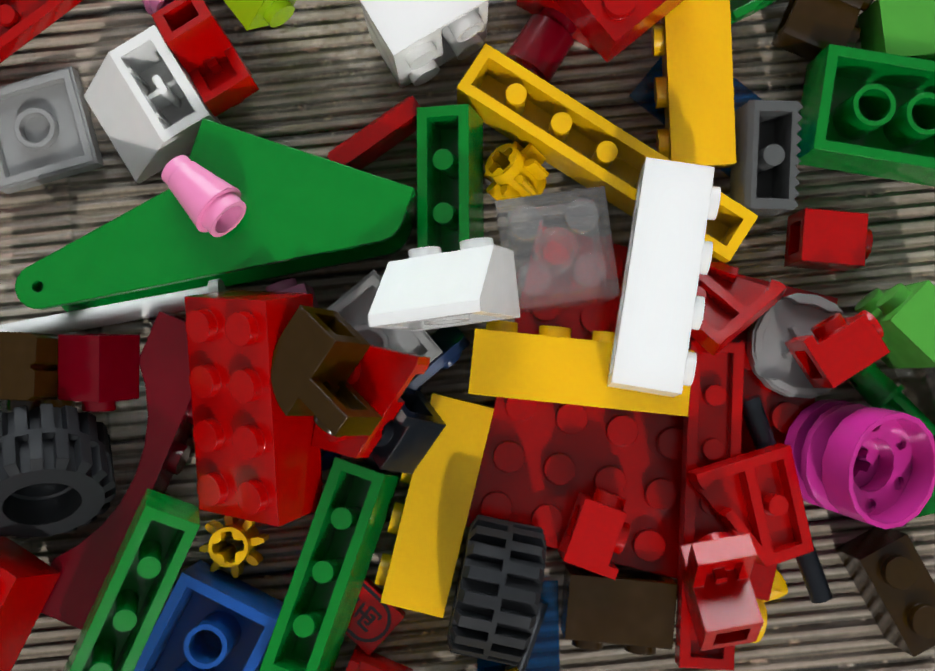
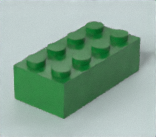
[796,44,935,187]

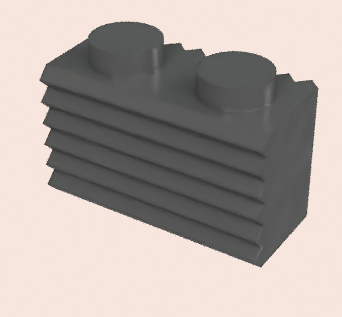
[729,100,803,216]

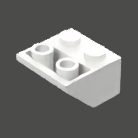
[360,0,489,89]
[84,25,221,184]

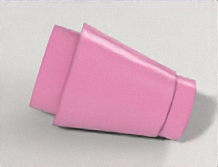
[161,155,247,237]

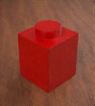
[784,208,873,272]

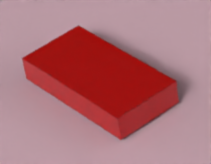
[327,96,421,170]

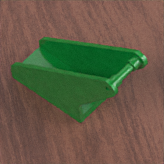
[15,118,417,312]

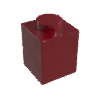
[58,333,140,412]

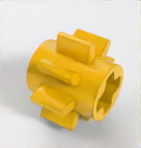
[484,141,549,208]
[199,515,269,578]

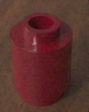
[506,7,576,83]

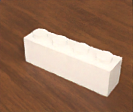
[607,157,721,397]

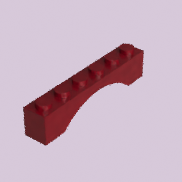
[41,311,193,630]

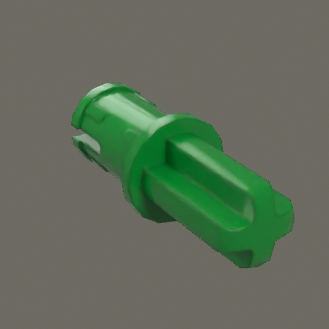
[846,363,935,436]

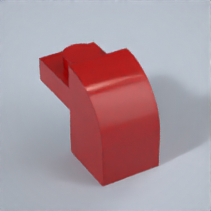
[151,0,260,117]
[680,532,764,651]

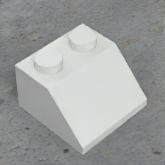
[368,237,520,331]

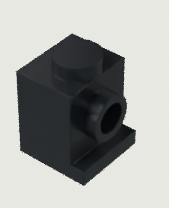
[362,388,446,474]

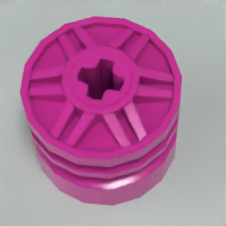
[784,399,935,529]

